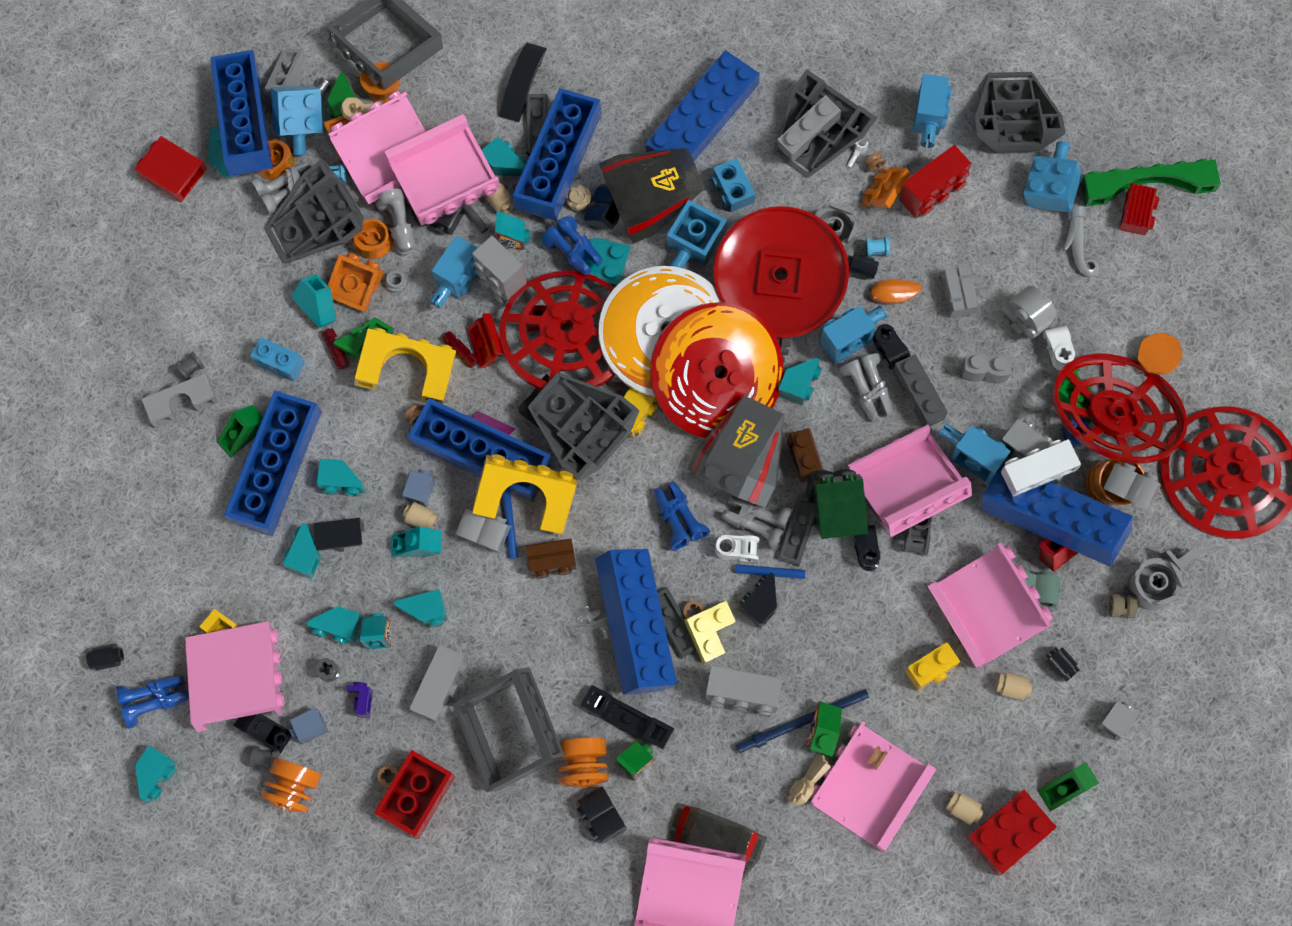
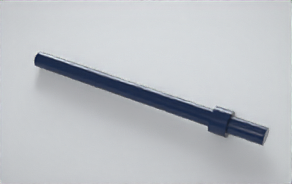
[736,689,869,754]

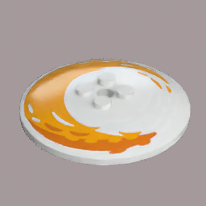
[598,266,724,397]

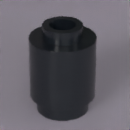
[848,252,879,279]
[86,643,124,671]
[1045,647,1080,682]

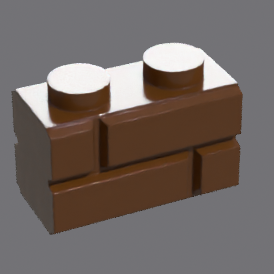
[787,428,824,483]
[526,538,577,579]

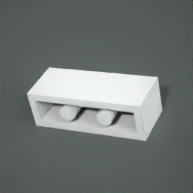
[1001,439,1081,497]

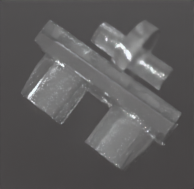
[572,606,611,647]

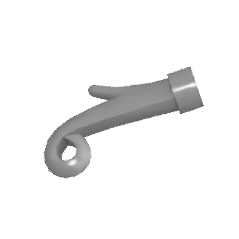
[1063,206,1099,277]

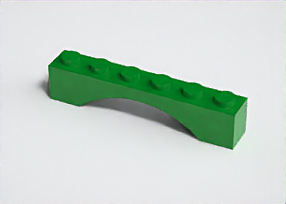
[1081,159,1221,207]

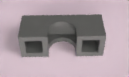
[893,354,948,427]

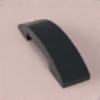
[499,42,547,122]
[581,685,675,750]

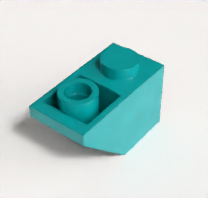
[481,136,527,177]
[291,274,336,328]
[778,358,822,405]
[317,459,366,496]
[283,523,321,579]
[391,526,442,557]
[306,606,363,645]
[135,745,177,803]

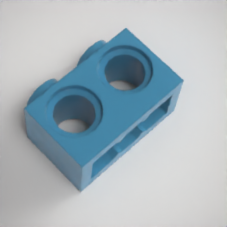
[711,158,755,212]
[250,337,305,382]

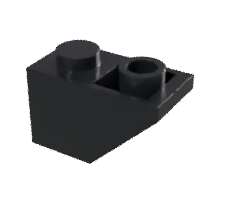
[740,573,777,629]
[233,713,292,753]

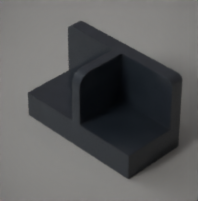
[314,518,364,552]

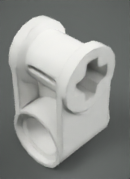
[1043,325,1075,371]
[715,535,760,563]

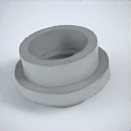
[385,271,407,292]

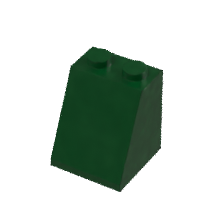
[813,472,868,539]

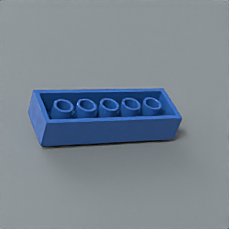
[210,50,273,176]
[646,50,760,178]
[512,88,602,221]
[224,390,322,536]
[408,398,553,502]
[982,461,1133,567]
[595,549,677,695]

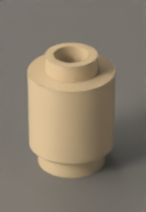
[485,184,514,214]
[403,502,439,529]
[996,672,1033,701]
[946,792,984,825]

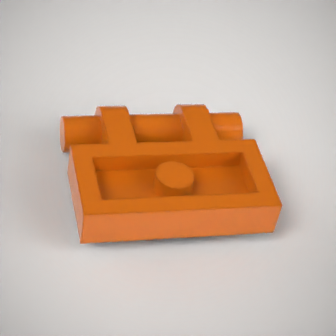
[861,167,911,209]

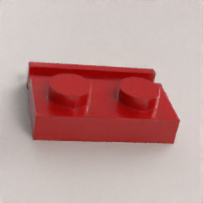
[467,313,503,368]

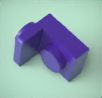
[346,682,373,718]

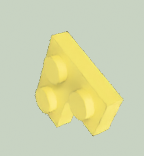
[684,601,736,663]

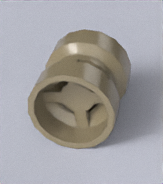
[1109,594,1137,618]

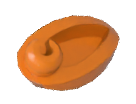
[870,279,921,304]

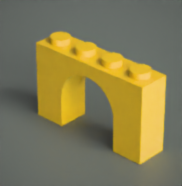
[354,328,456,404]
[472,454,577,535]

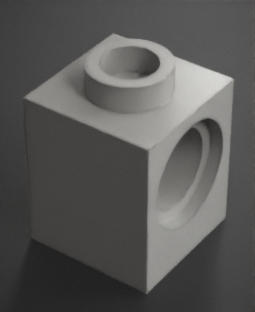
[1097,701,1138,741]

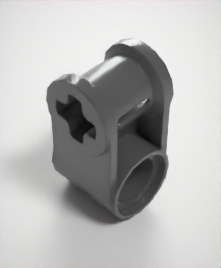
[904,516,932,556]

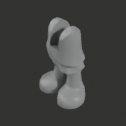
[251,161,312,214]
[375,189,415,256]
[839,353,893,422]
[721,496,792,549]

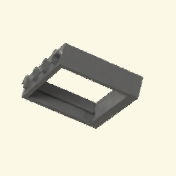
[327,0,443,90]
[452,668,565,793]

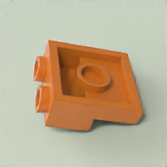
[328,252,384,312]

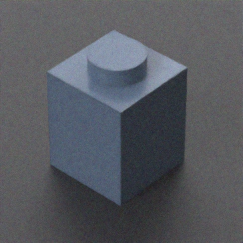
[402,469,435,507]
[289,708,329,744]

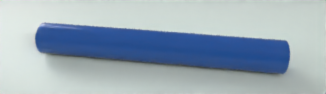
[502,491,518,559]
[735,564,805,579]

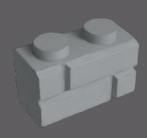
[941,266,981,318]

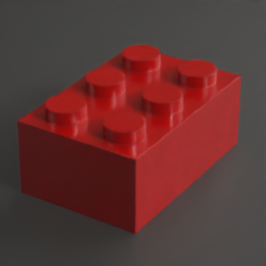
[899,144,972,218]
[374,749,456,839]
[966,789,1057,876]

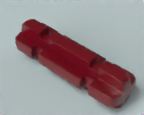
[322,328,349,369]
[442,331,478,368]

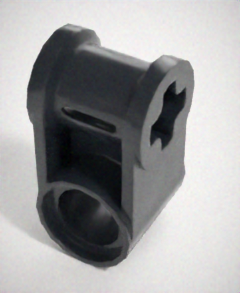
[873,324,911,370]
[852,524,880,571]

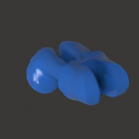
[542,216,603,275]
[653,481,710,551]
[116,676,189,729]

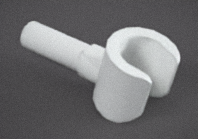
[846,140,868,168]

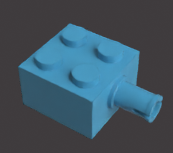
[913,74,952,148]
[271,85,323,155]
[1023,141,1082,213]
[667,200,727,268]
[429,235,478,309]
[820,305,888,365]
[938,422,1010,485]

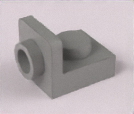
[1161,546,1202,571]

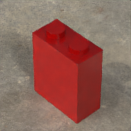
[135,136,207,203]

